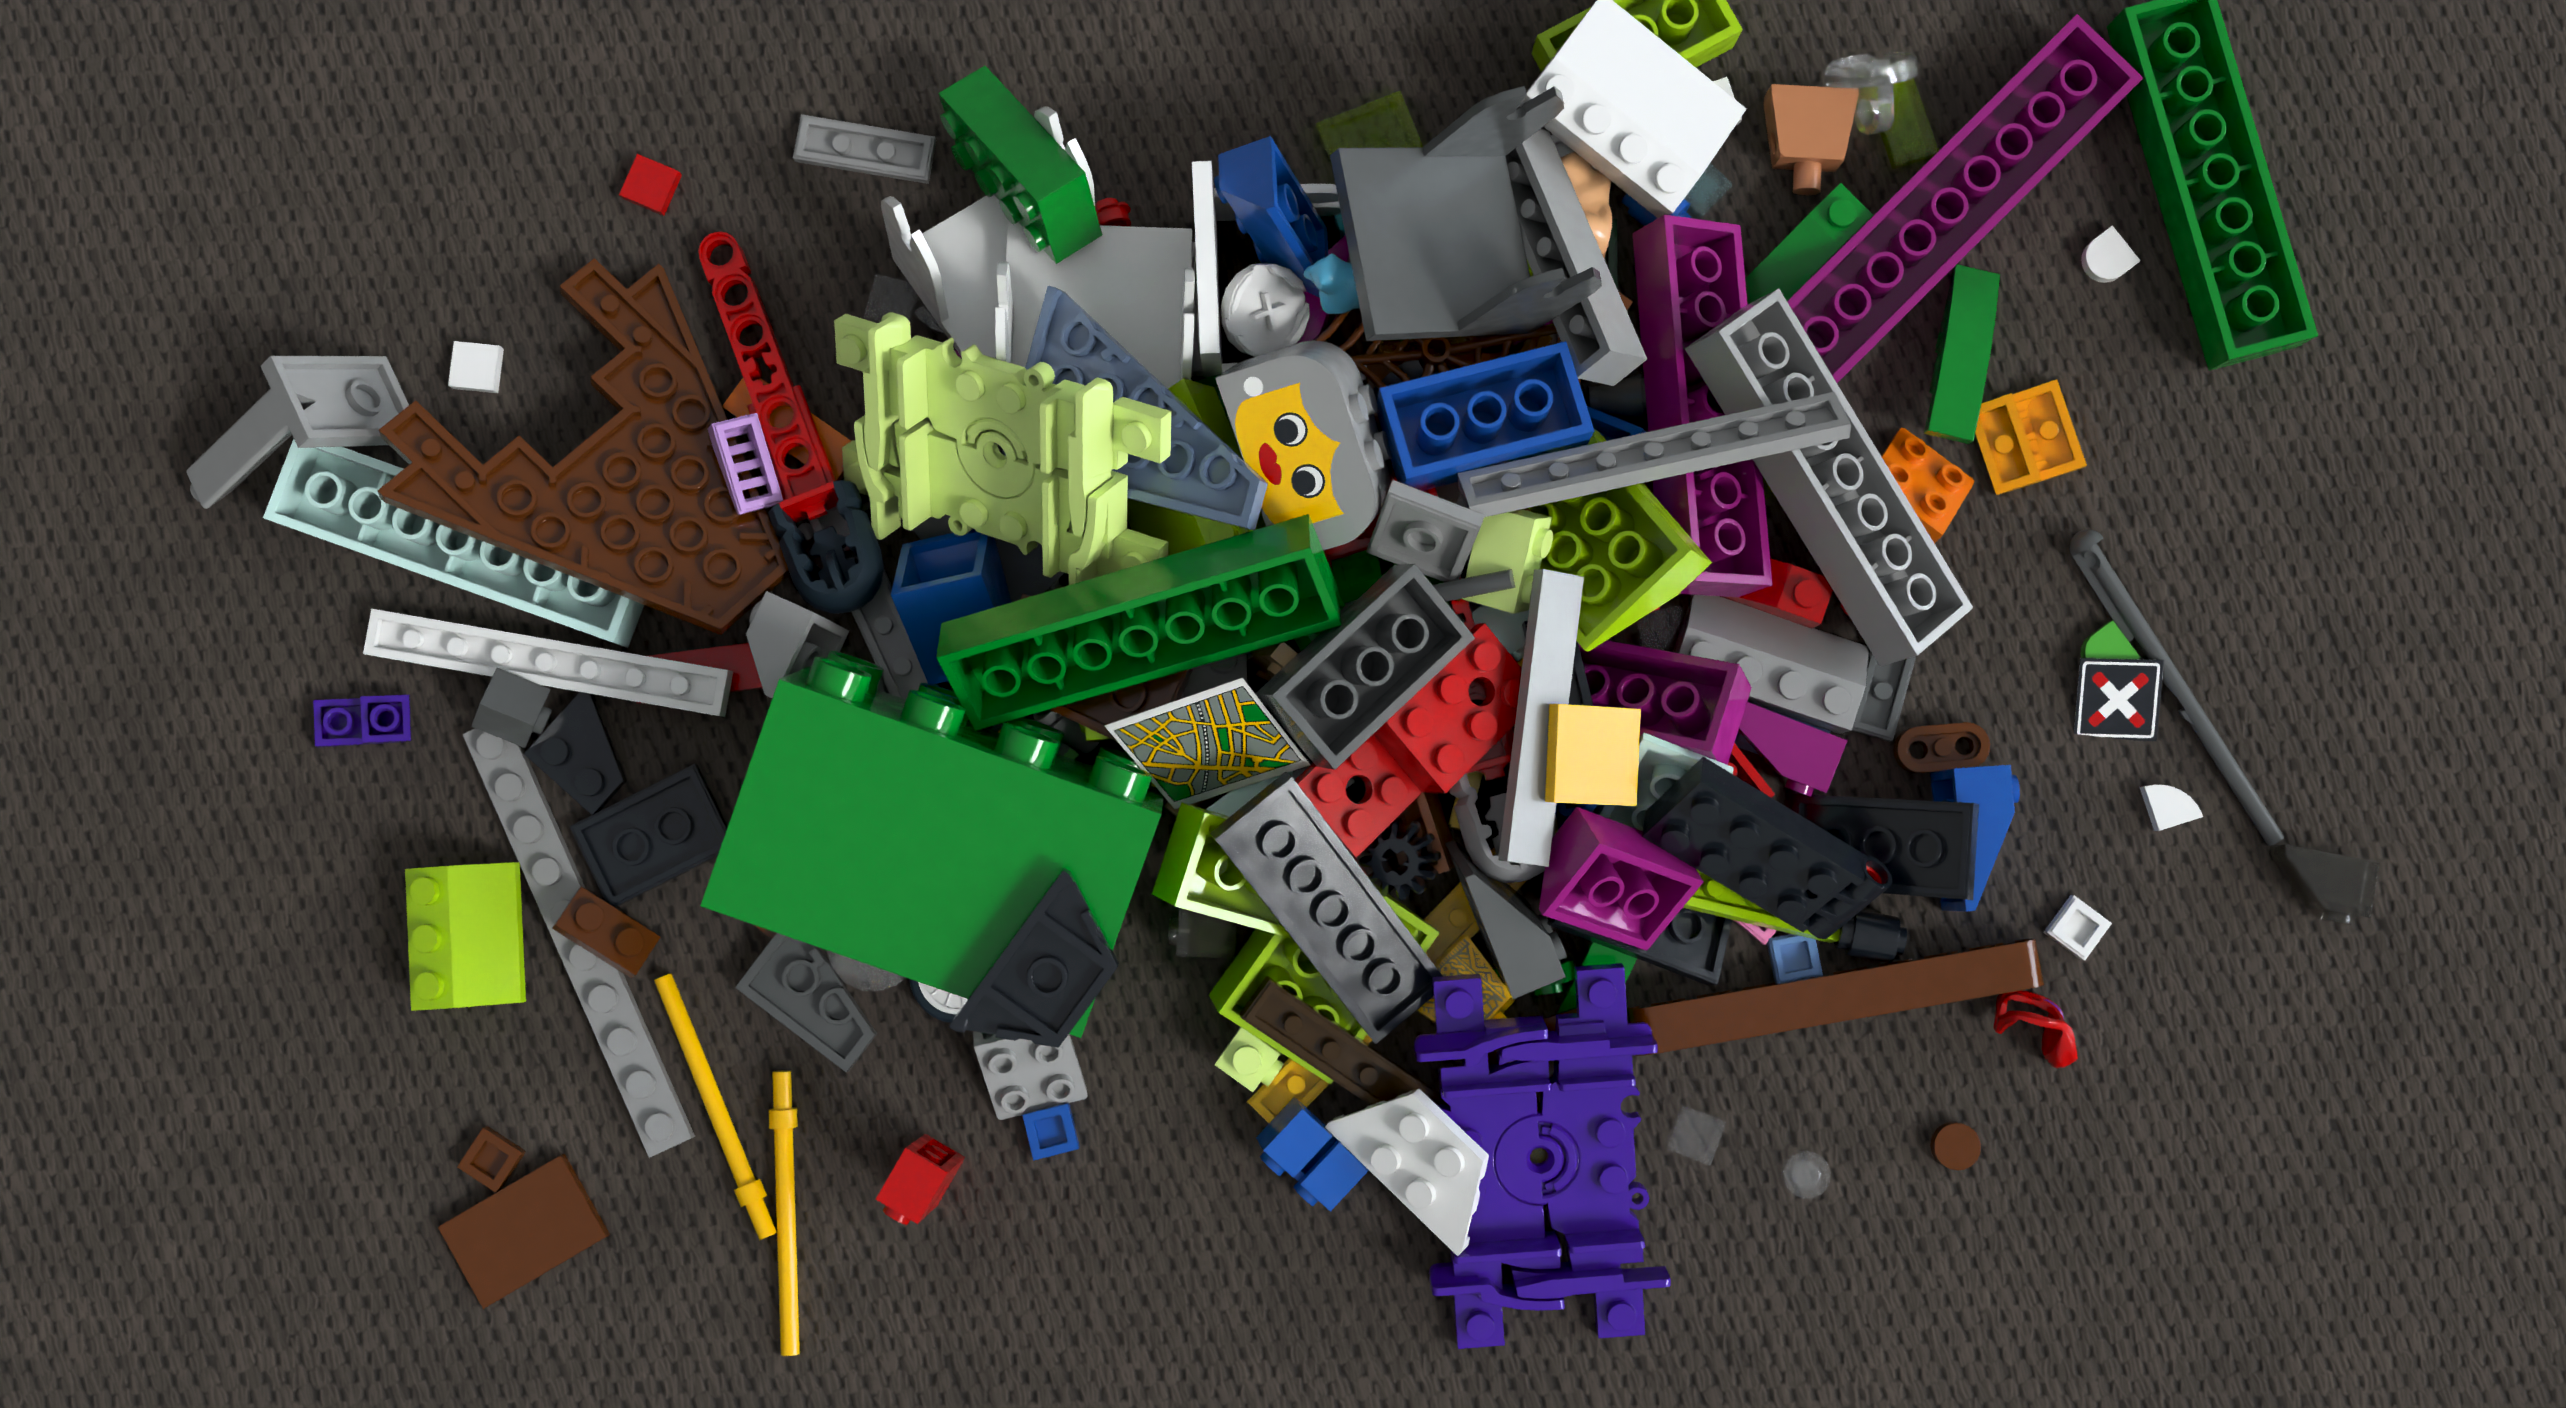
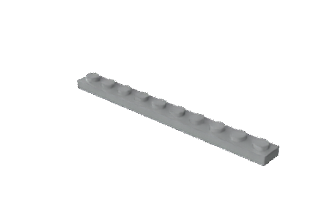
[462,728,695,1158]

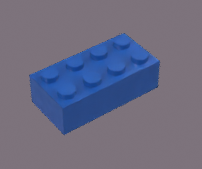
[1377,341,1594,491]

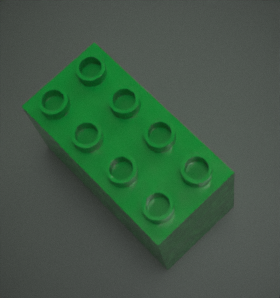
[700,651,1163,1038]

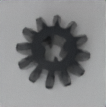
[1359,818,1441,900]

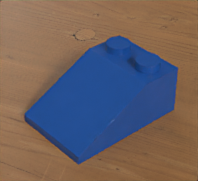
[1930,765,2020,912]

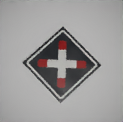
[2074,658,2164,741]

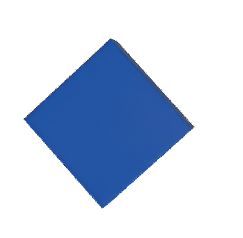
[1022,1103,1080,1161]

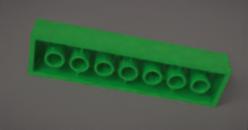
[2106,0,2318,371]
[936,514,1342,731]

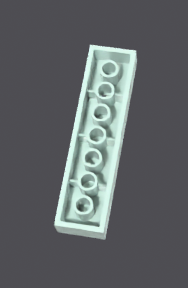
[263,439,644,648]

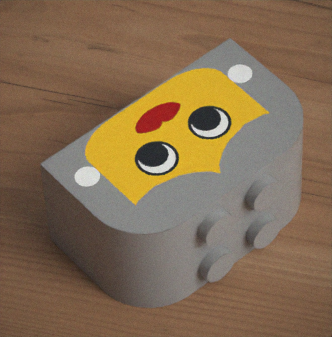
[1215,340,1393,550]

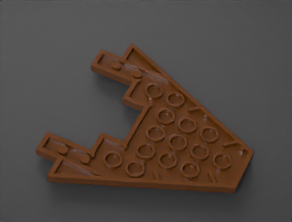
[377,258,789,635]

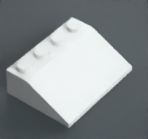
[1519,0,1746,218]

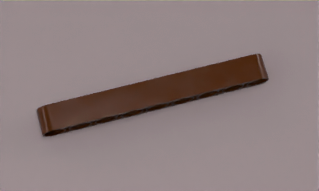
[1627,938,2044,1056]

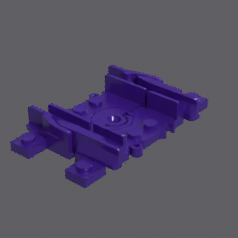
[1414,963,1671,1349]

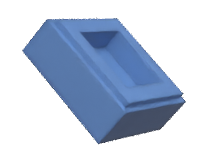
[1767,934,1823,984]

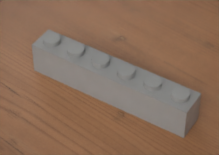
[1505,129,1647,386]

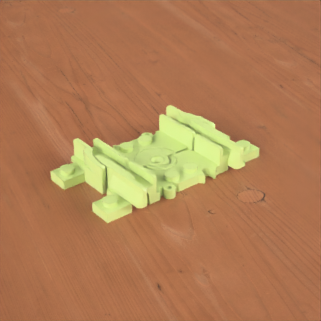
[834,312,1171,585]

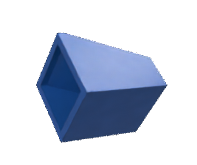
[891,529,1011,684]

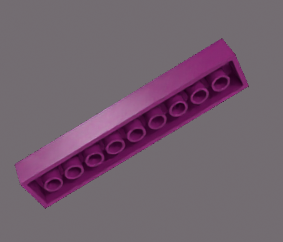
[1787,14,2143,383]

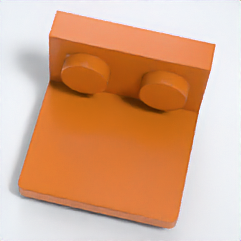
[1881,428,1974,544]

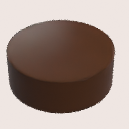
[1930,1122,1981,1170]

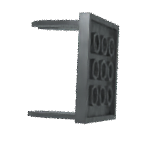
[1330,86,1602,341]

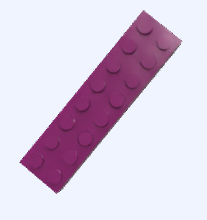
[1632,215,1772,597]

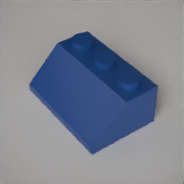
[1214,136,1329,297]

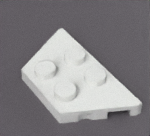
[1325,1088,1489,1256]

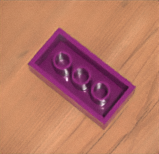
[1578,640,1752,765]

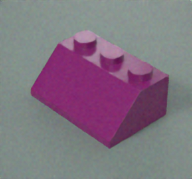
[1539,807,1704,951]

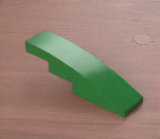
[1923,264,2000,444]

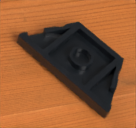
[949,867,1119,1048]

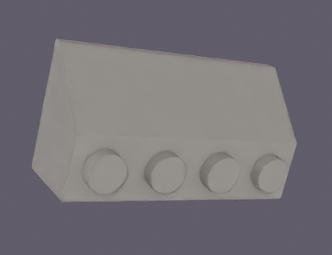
[1673,595,1869,734]

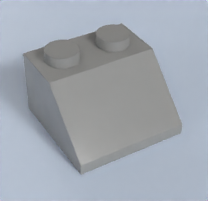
[746,591,849,698]

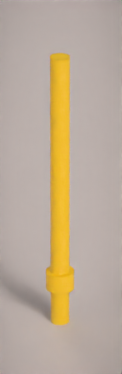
[654,973,777,1240]
[769,1070,800,1356]

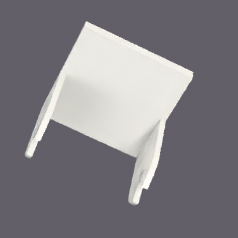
[881,107,1095,359]
[1192,161,1367,380]
[995,222,1195,389]

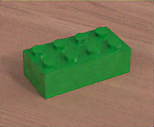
[938,65,1102,264]

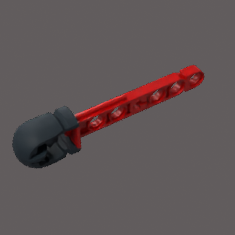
[698,231,884,614]

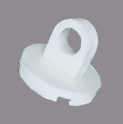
[1221,263,1309,357]

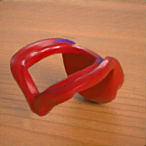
[1994,990,2078,1068]

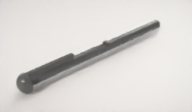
[2069,529,2284,846]

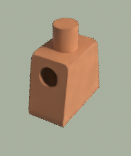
[1764,84,1859,195]

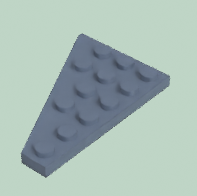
[1002,286,1268,531]

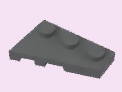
[735,933,877,1072]

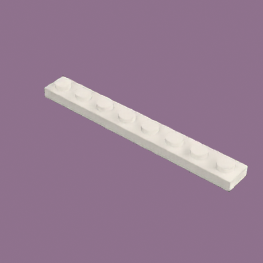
[363,609,733,717]

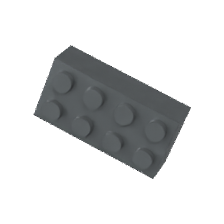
[1255,564,1475,770]

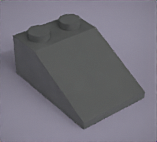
[1445,839,1567,999]

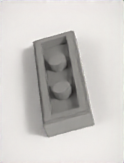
[793,114,937,184]

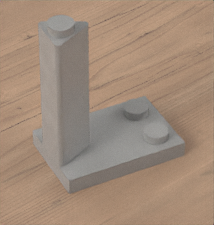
[186,356,409,509]

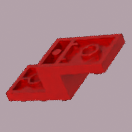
[1295,623,1522,858]

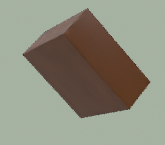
[457,1126,526,1193]

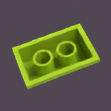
[405,862,526,1011]

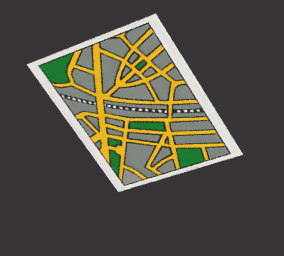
[1104,678,1310,809]

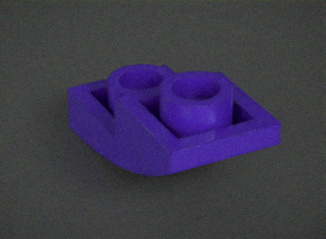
[313,695,412,748]

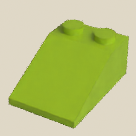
[1152,802,1291,938]

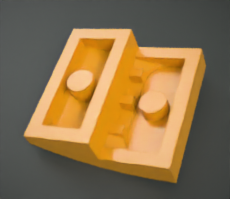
[1975,379,2087,495]

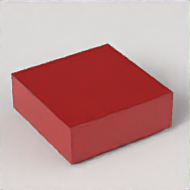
[619,154,682,216]

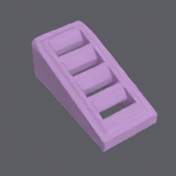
[708,413,784,515]

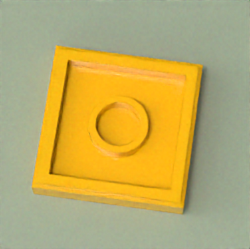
[1545,704,1641,806]

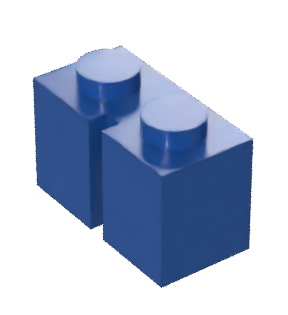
[1256,1097,1369,1212]

